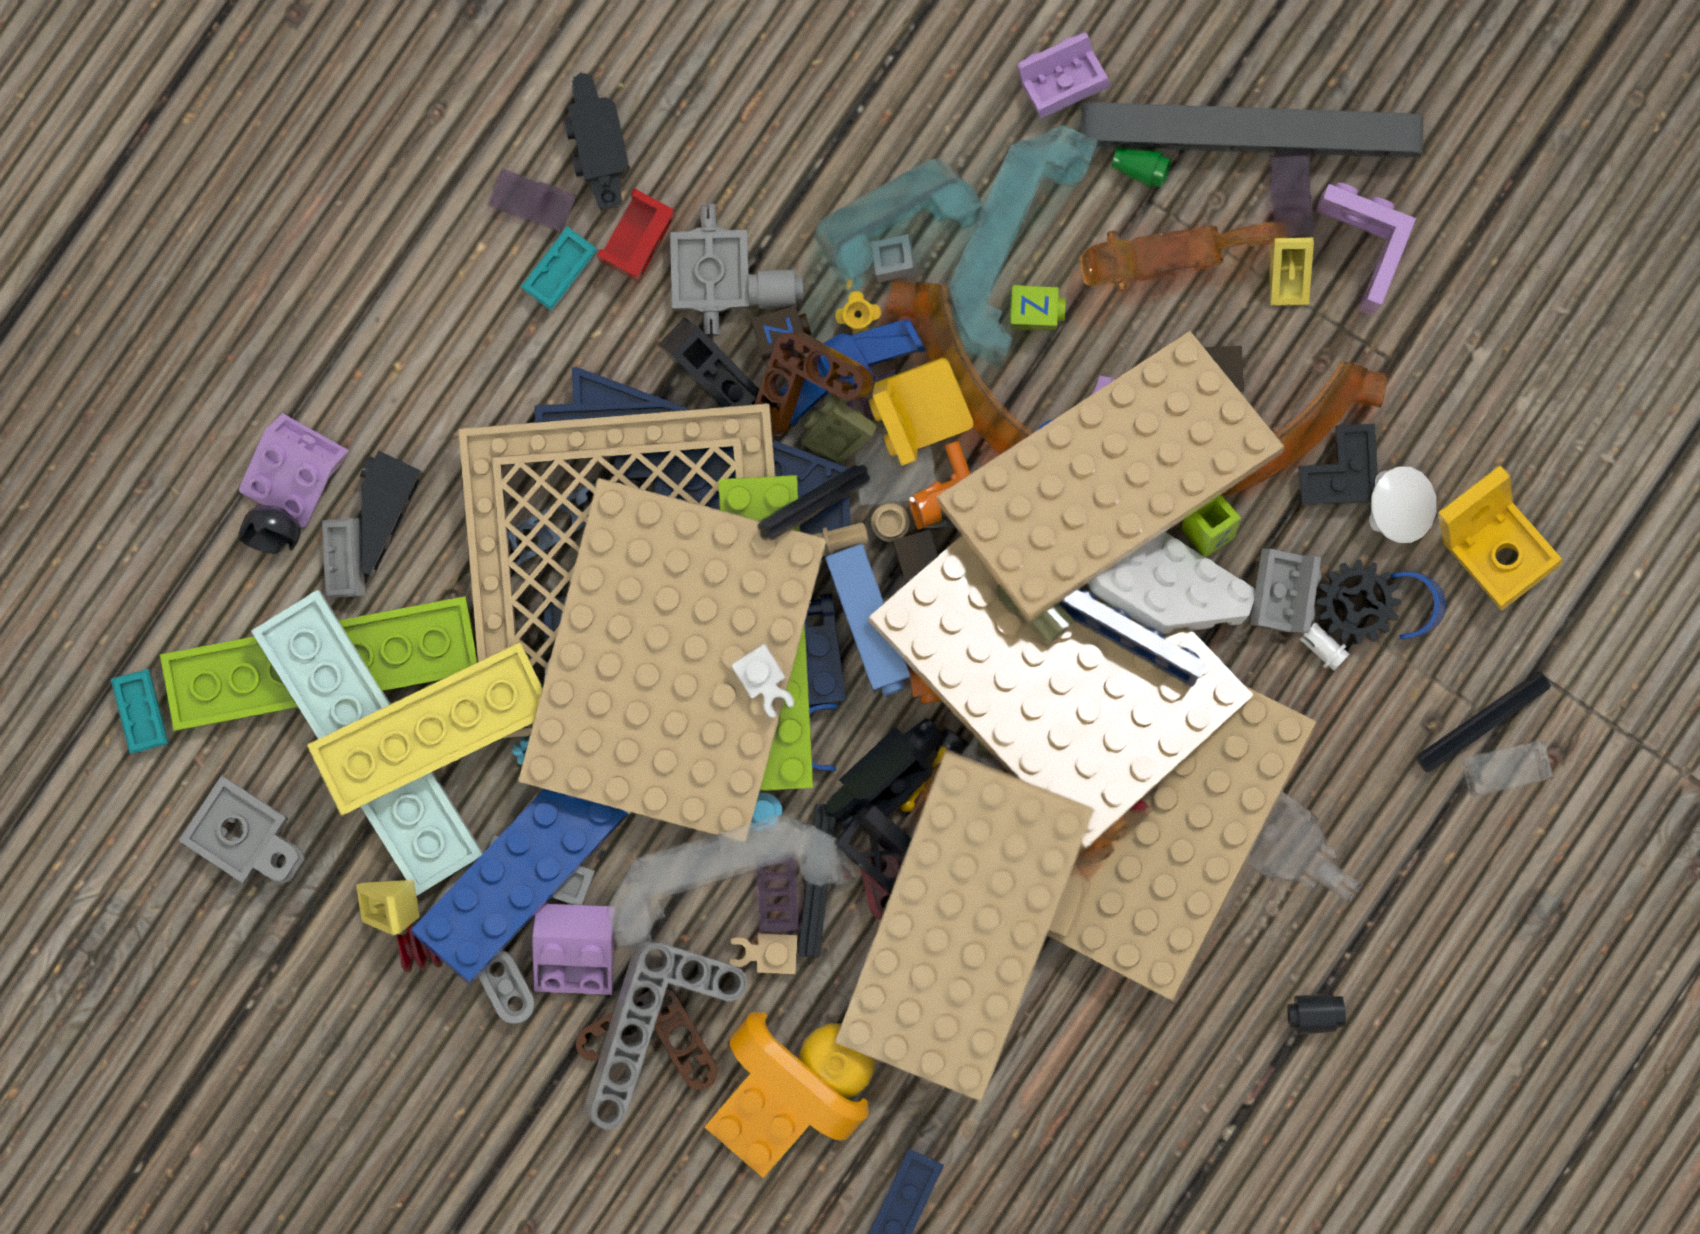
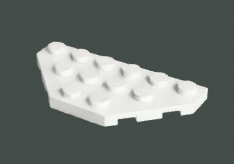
[1088,532,1255,634]

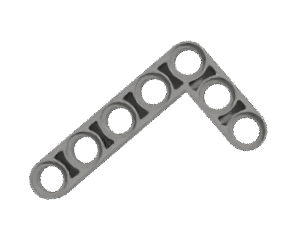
[584,940,747,1129]

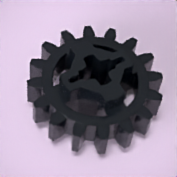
[1315,560,1401,645]

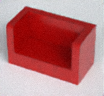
[596,188,676,283]

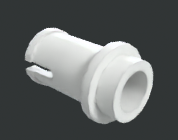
[1299,622,1350,671]

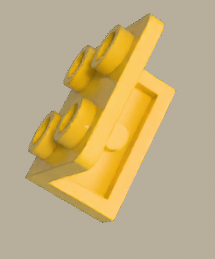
[869,358,974,466]

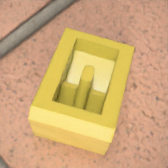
[1269,238,1314,305]
[356,880,420,935]

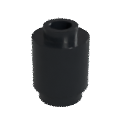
[1287,993,1346,1035]

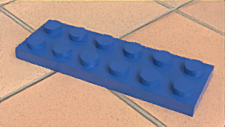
[411,789,628,985]

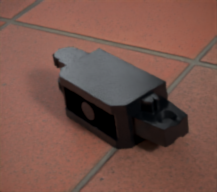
[563,72,630,211]
[825,718,945,830]

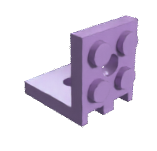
[1315,182,1416,316]

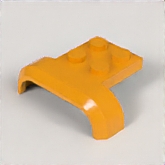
[705,1012,869,1178]

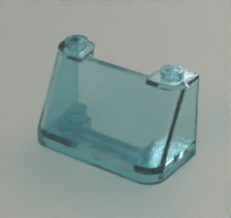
[816,159,983,295]

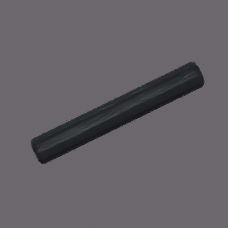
[757,465,871,540]
[1416,672,1551,772]
[797,804,836,958]

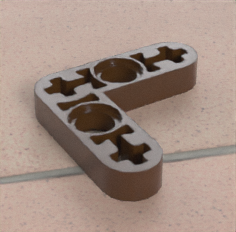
[754,332,873,437]
[576,987,718,1090]

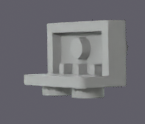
[1250,549,1321,633]

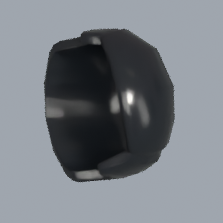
[238,505,301,554]

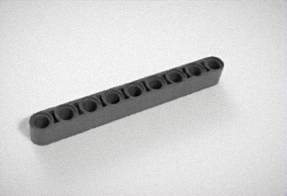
[1080,102,1424,157]

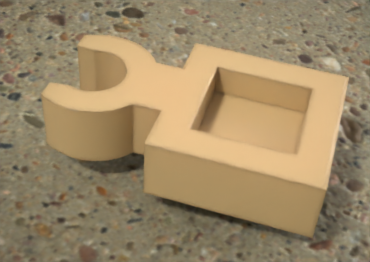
[730,933,798,974]

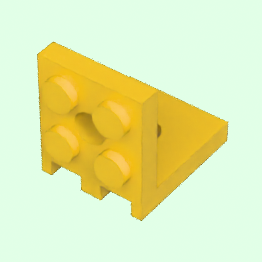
[1438,465,1563,611]

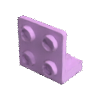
[239,413,349,528]

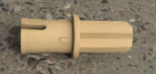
[814,523,869,557]

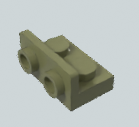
[800,392,878,465]

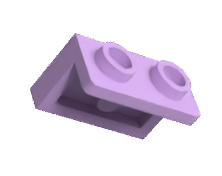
[1017,32,1110,119]

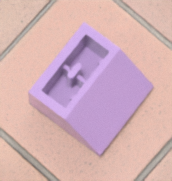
[533,904,615,995]

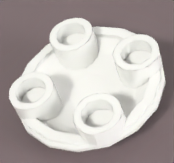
[1369,467,1437,543]

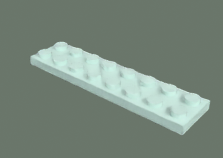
[251,589,483,896]

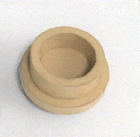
[871,503,910,542]

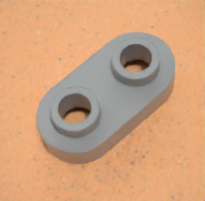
[478,950,535,1024]

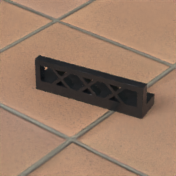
[833,805,912,895]

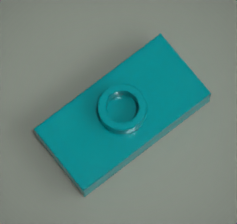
[521,226,598,312]
[111,669,169,754]

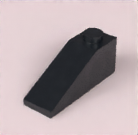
[658,317,759,408]
[360,450,424,578]

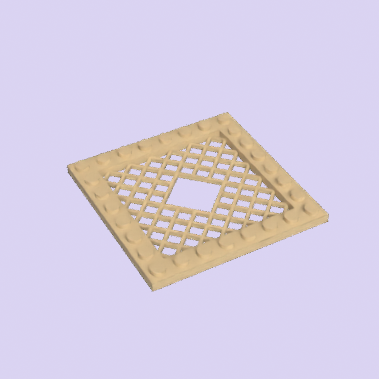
[458,404,776,738]

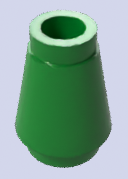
[1111,146,1171,189]

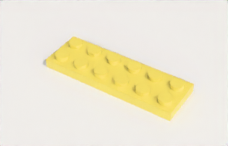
[307,642,543,816]

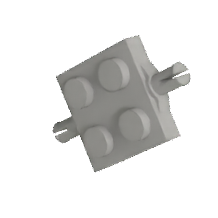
[670,204,750,336]

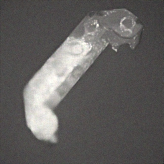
[607,814,856,948]

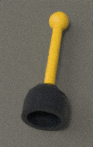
[900,726,969,812]

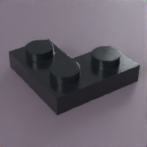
[1298,424,1378,506]

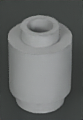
[748,269,803,309]

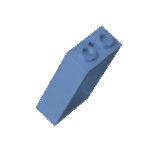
[825,544,910,697]

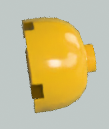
[798,1023,875,1099]

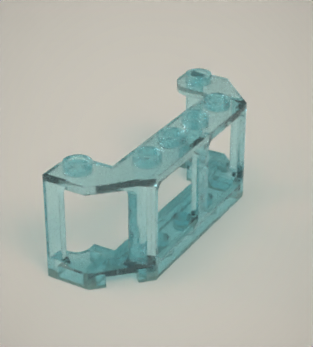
[946,125,1098,367]

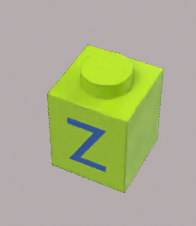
[1009,285,1066,331]
[1181,495,1241,557]

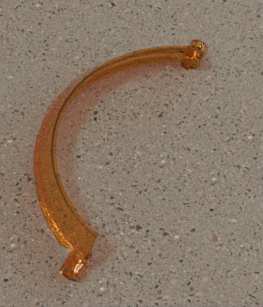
[887,279,1387,497]

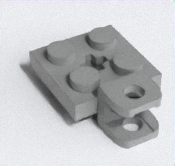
[179,775,305,884]

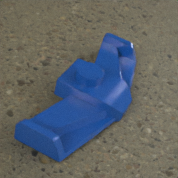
[778,318,926,426]

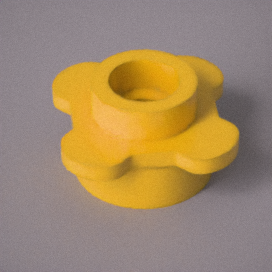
[835,291,881,334]

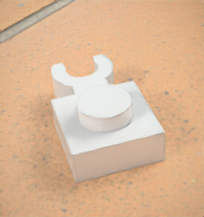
[731,644,794,718]

